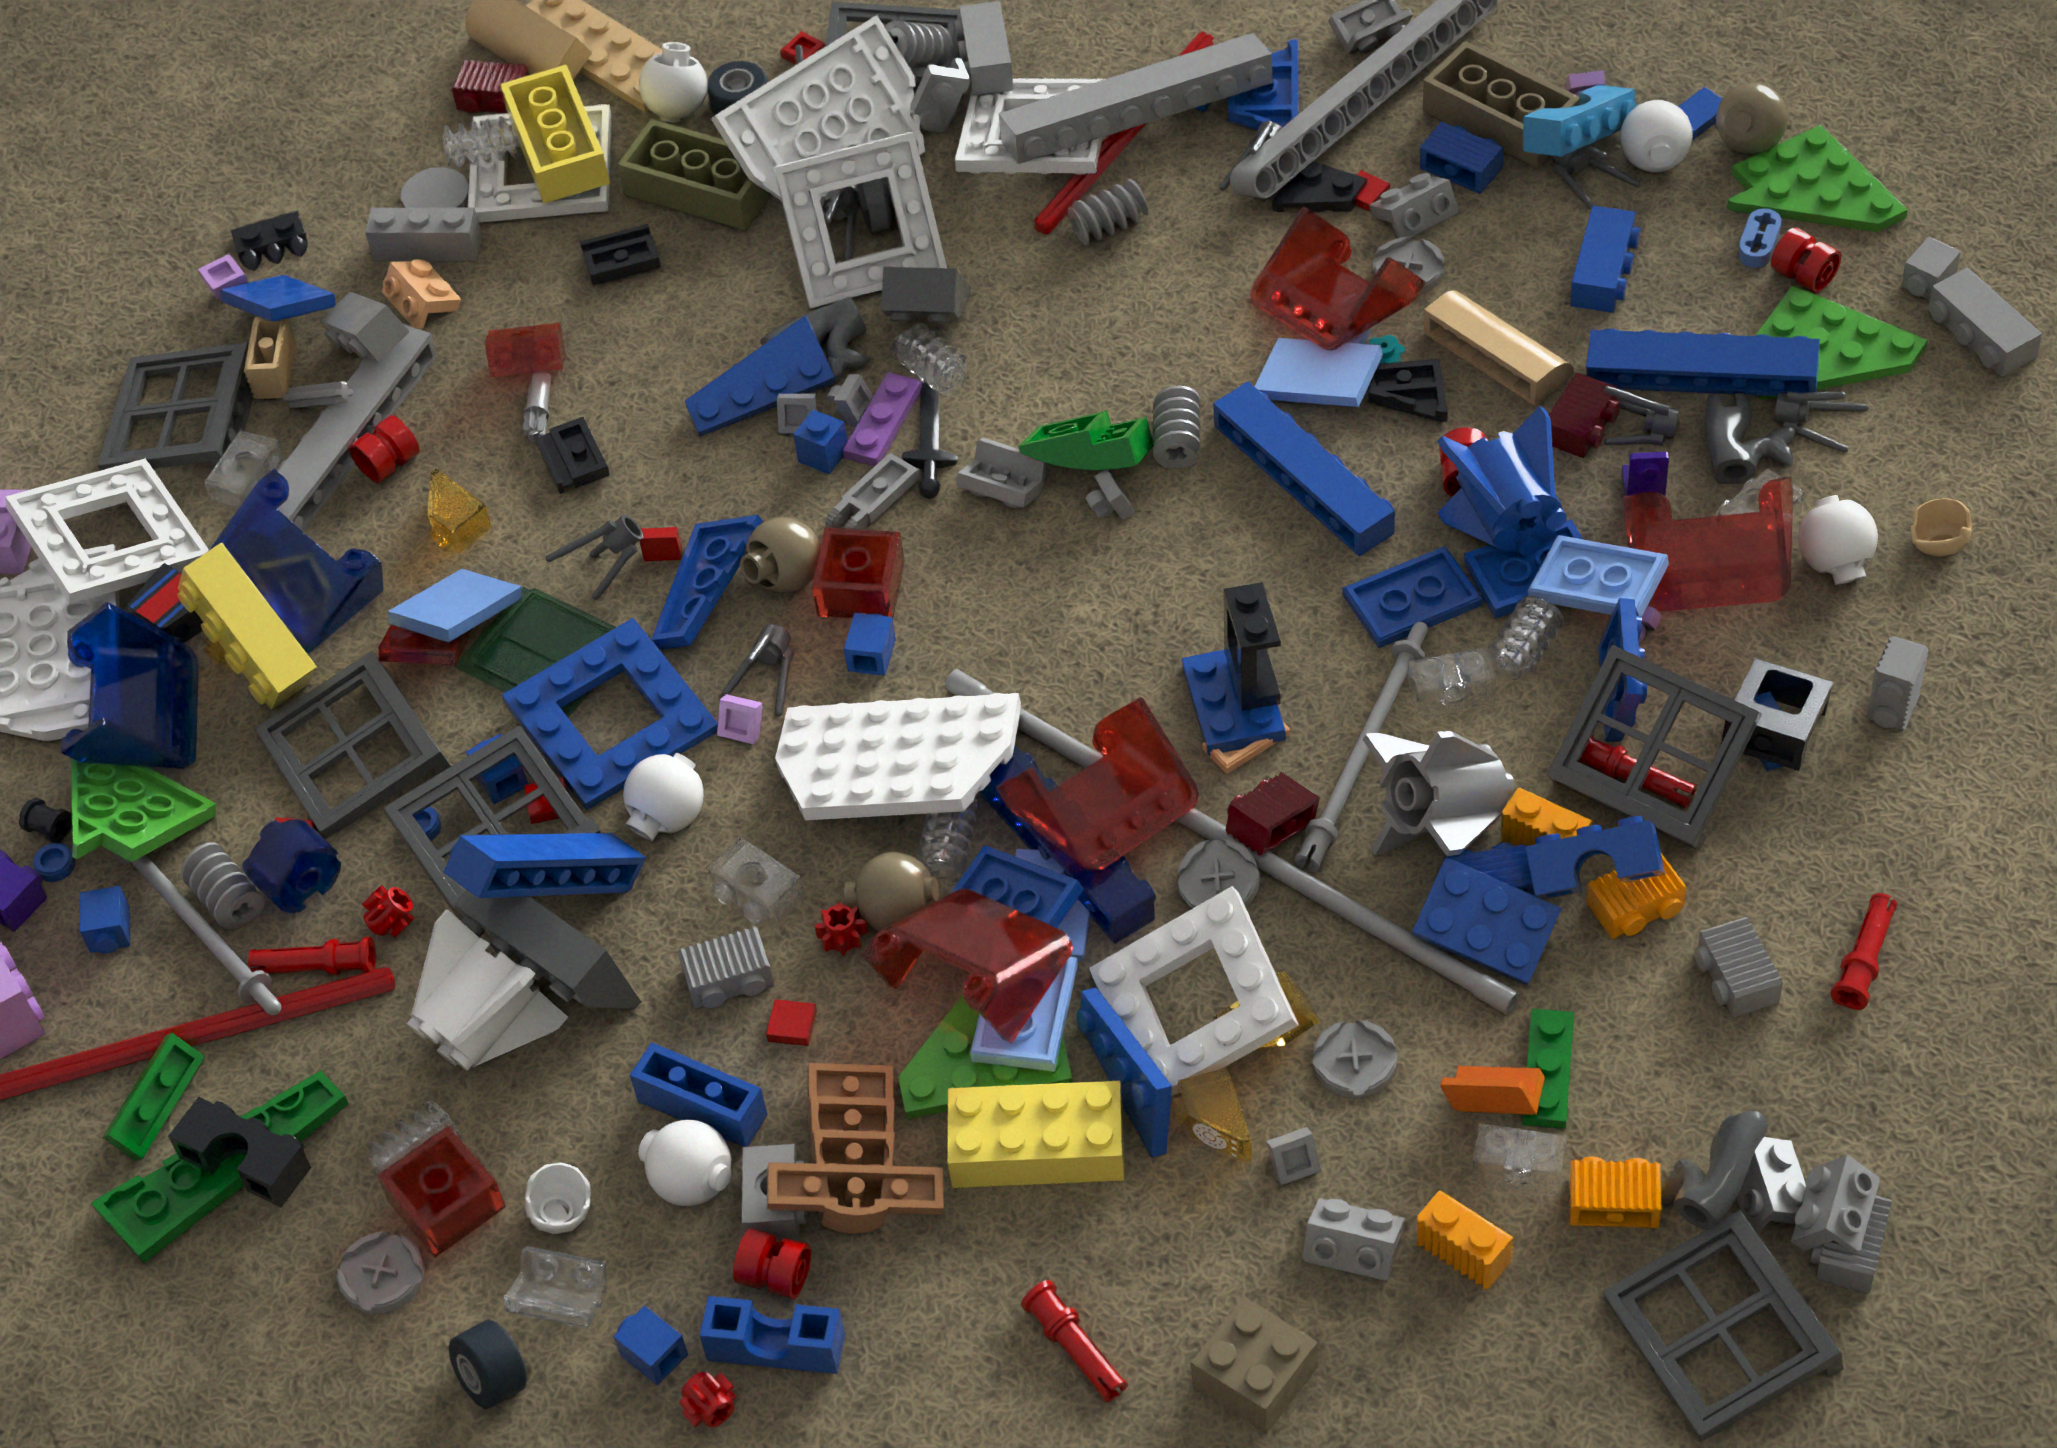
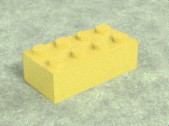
[500,65,610,204]
[177,542,317,710]
[947,1081,1125,1188]

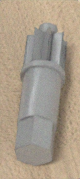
[523,370,551,442]

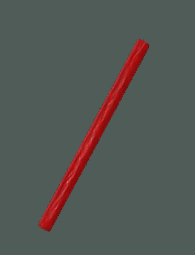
[1034,31,1214,235]

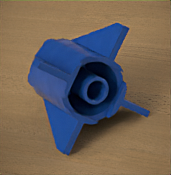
[1437,406,1567,556]

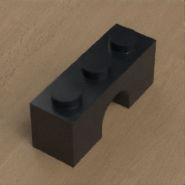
[168,1097,311,1208]

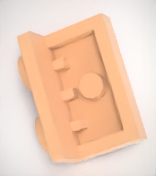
[382,259,462,330]

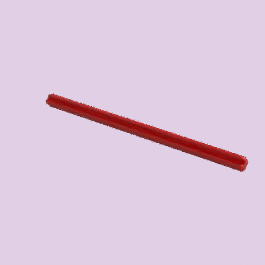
[0,967,395,1100]

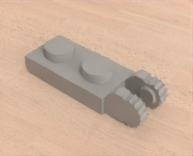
[825,453,920,542]

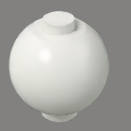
[639,42,708,123]
[1620,100,1693,172]
[1798,495,1878,585]
[623,753,704,842]
[638,1120,731,1206]

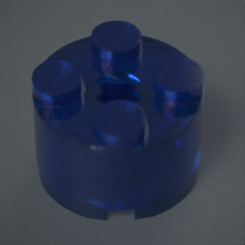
[242,819,341,913]

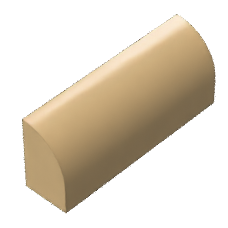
[466,0,593,80]
[1424,291,1575,406]

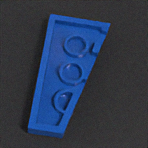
[685,315,835,437]
[651,515,763,650]

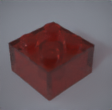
[812,528,905,619]
[377,1126,506,1258]

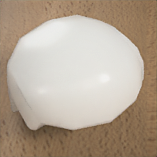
[525,1162,590,1234]

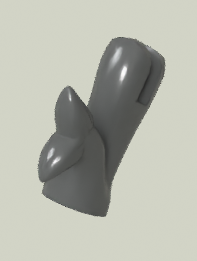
[760,297,871,387]
[1704,393,1795,484]
[1661,1110,1768,1229]

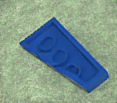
[1076,987,1172,1158]

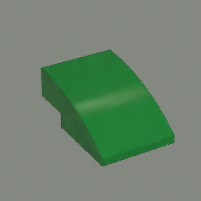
[1018,411,1153,470]

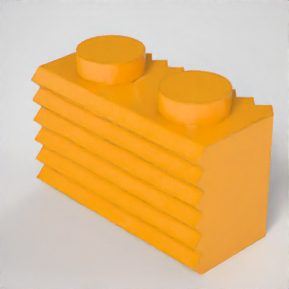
[1501,788,1593,846]
[1586,853,1687,939]
[1569,1157,1661,1228]
[1417,1191,1514,1289]

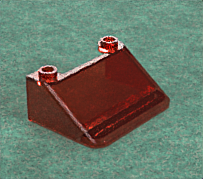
[1250,207,1426,351]
[1623,477,1793,612]
[996,697,1199,871]
[861,889,1073,1043]

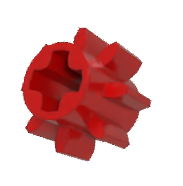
[362,885,414,938]
[815,902,868,956]
[679,1372,737,1428]

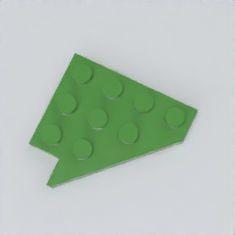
[1727,125,1908,232]
[1756,285,1928,400]
[70,742,216,862]
[898,957,1073,1119]

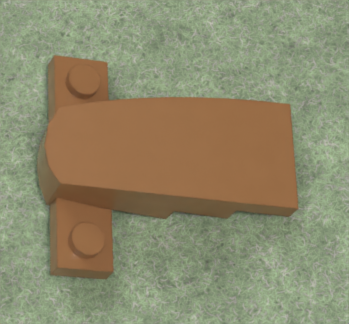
[767,1063,944,1234]

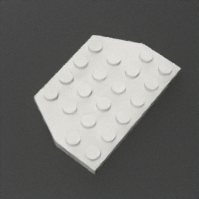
[711,15,925,216]
[0,544,124,741]
[775,693,1021,820]

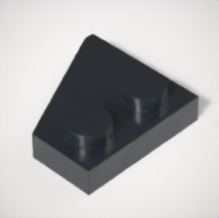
[1272,162,1367,212]
[1367,359,1448,422]

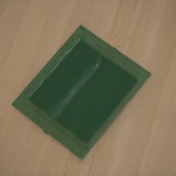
[454,587,616,718]

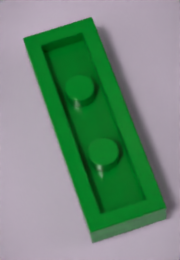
[1522,1008,1574,1129]
[102,1033,205,1161]

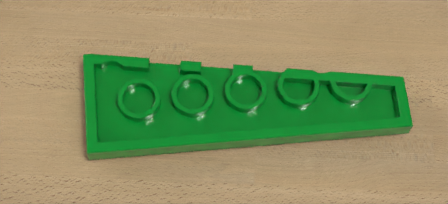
[91,1070,349,1264]

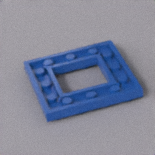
[502,618,718,810]

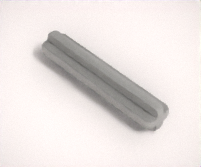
[283,381,353,409]

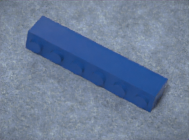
[1586,328,1820,396]
[1213,382,1395,557]
[444,833,646,898]

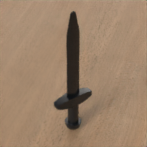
[901,369,958,499]

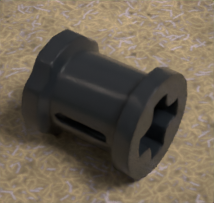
[19,797,72,843]

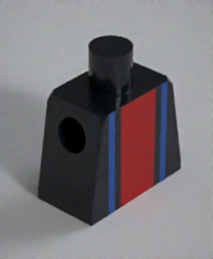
[125,563,204,652]

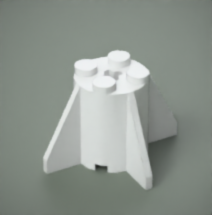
[406,909,568,1071]

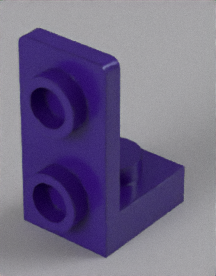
[1621,452,1669,510]

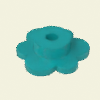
[1369,335,1405,364]

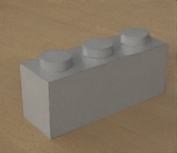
[954,1,1014,96]
[365,207,482,261]
[1928,267,2042,377]
[320,292,410,362]

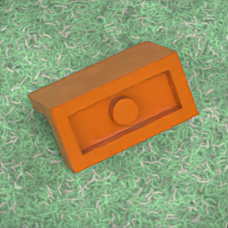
[1440,1066,1545,1115]

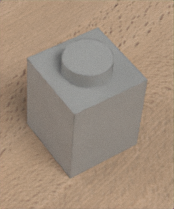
[1901,237,1961,300]

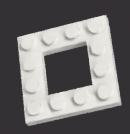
[955,79,1105,175]
[468,104,611,223]
[773,132,947,308]
[6,459,209,604]
[1089,886,1299,1097]

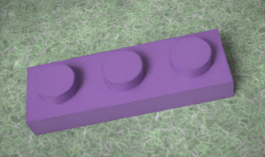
[843,372,922,467]

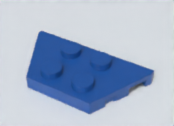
[1228,39,1298,130]

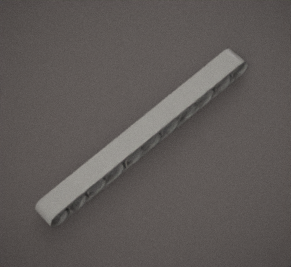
[1230,0,1498,198]

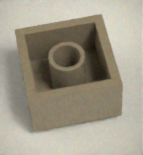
[1191,1296,1318,1433]

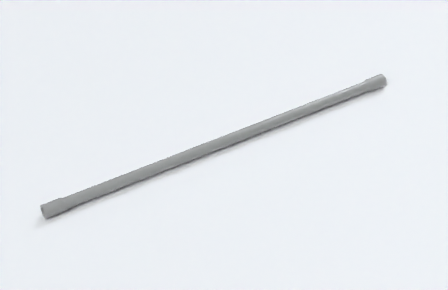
[945,669,1519,1015]

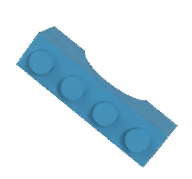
[1523,85,1637,157]

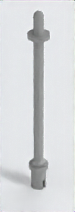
[1294,621,1428,872]
[114,853,281,1015]

